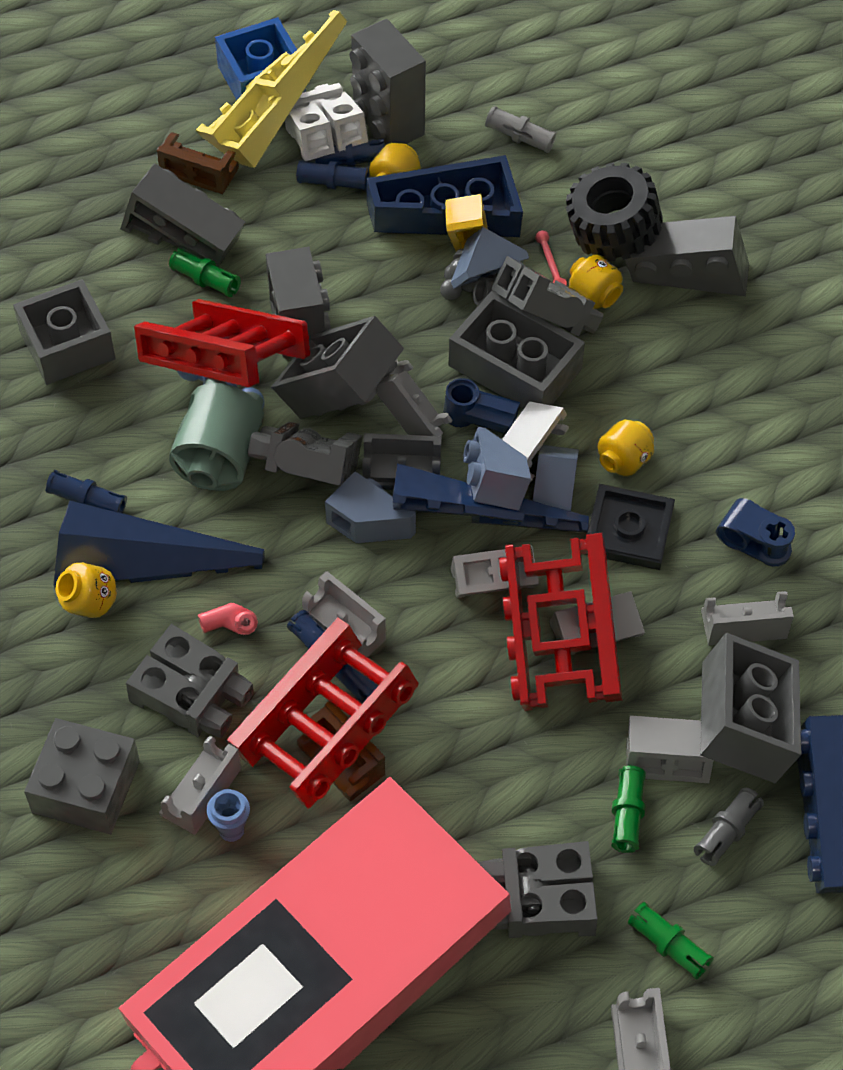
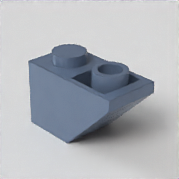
[463,426,531,511]
[325,471,416,543]

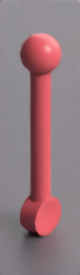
[535,230,567,285]

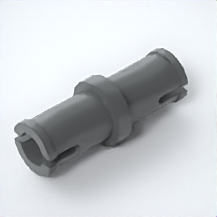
[694,788,764,866]

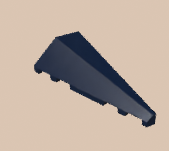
[393,464,589,533]
[53,501,265,588]

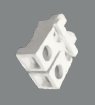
[285,83,368,161]

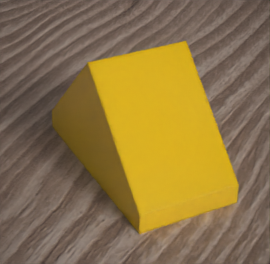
[445,194,488,251]

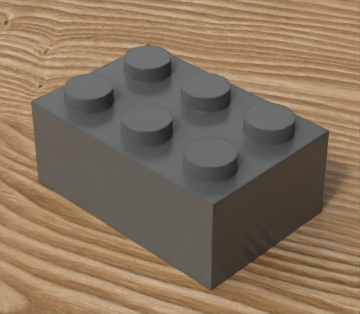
[349,18,426,146]
[448,291,585,409]
[271,316,404,419]
[700,632,801,783]

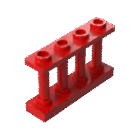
[134,299,310,387]
[227,617,419,809]

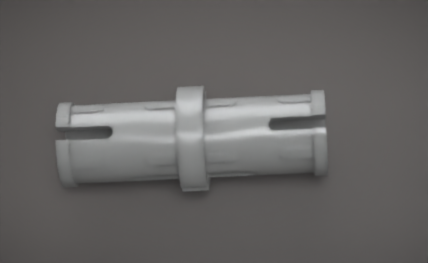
[485,106,557,153]

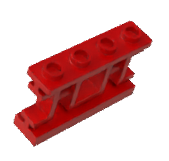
[499,533,623,711]

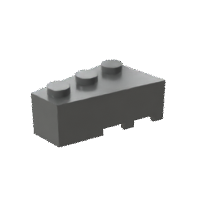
[120,163,245,267]
[625,216,749,296]

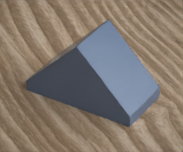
[451,227,529,288]
[533,445,579,511]

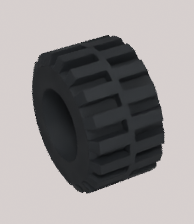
[566,163,663,261]

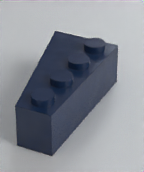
[367,155,523,237]
[797,715,843,894]

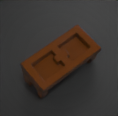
[157,132,239,195]
[297,701,385,802]

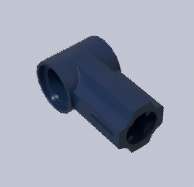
[443,378,520,433]

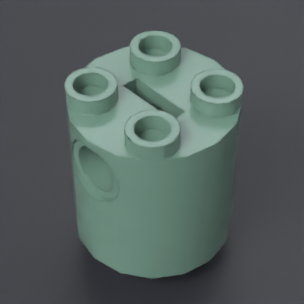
[169,378,264,491]

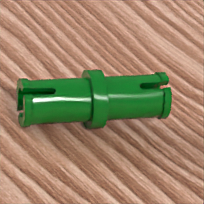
[169,248,241,297]
[611,765,646,853]
[628,902,714,979]

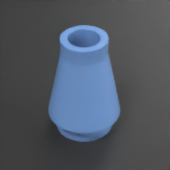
[207,789,250,842]

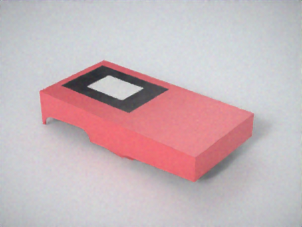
[118,777,511,1070]

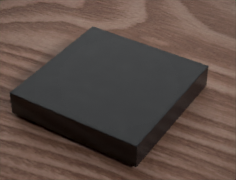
[584,484,675,570]

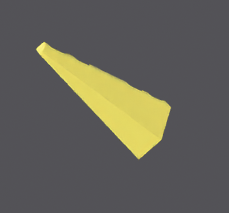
[196,10,347,168]

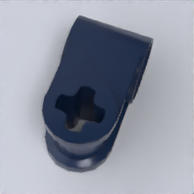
[716,498,795,567]

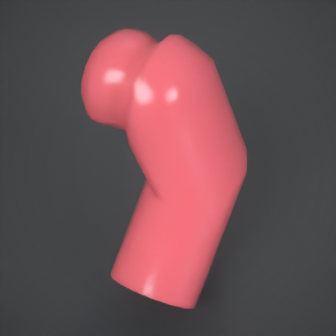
[198,603,258,635]

